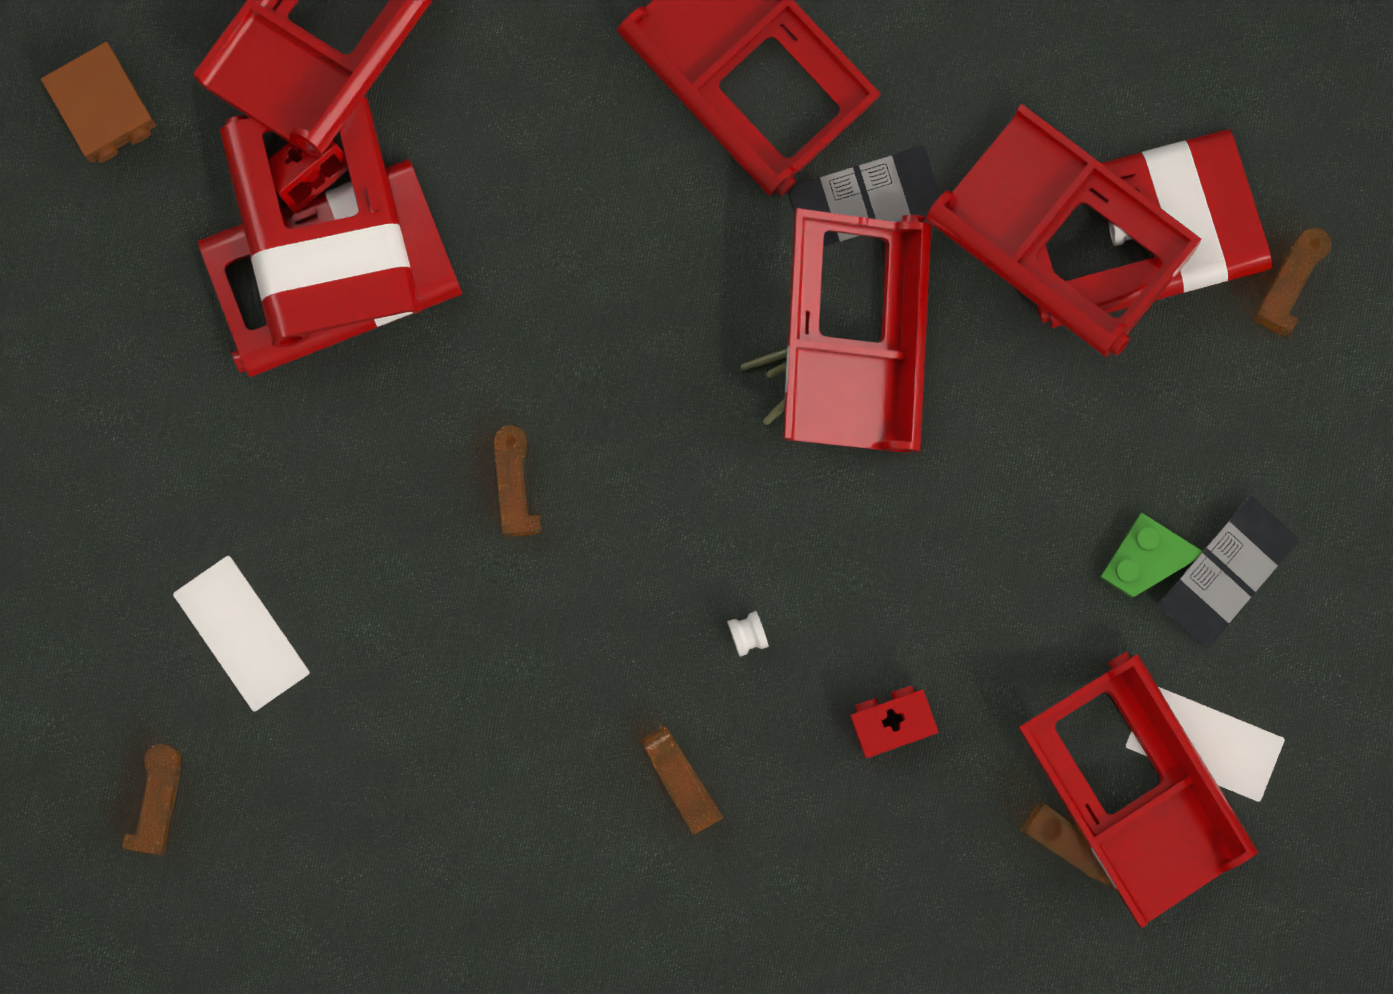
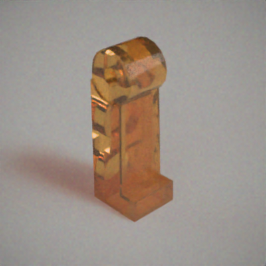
[1252,228,1332,338]
[494,425,542,538]
[641,726,723,835]
[122,744,181,855]
[1020,803,1116,891]

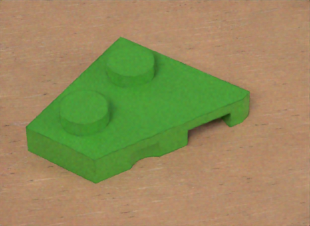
[1100,513,1203,598]

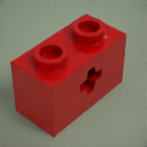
[268,140,348,214]
[849,685,939,759]

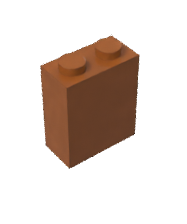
[41,41,157,163]

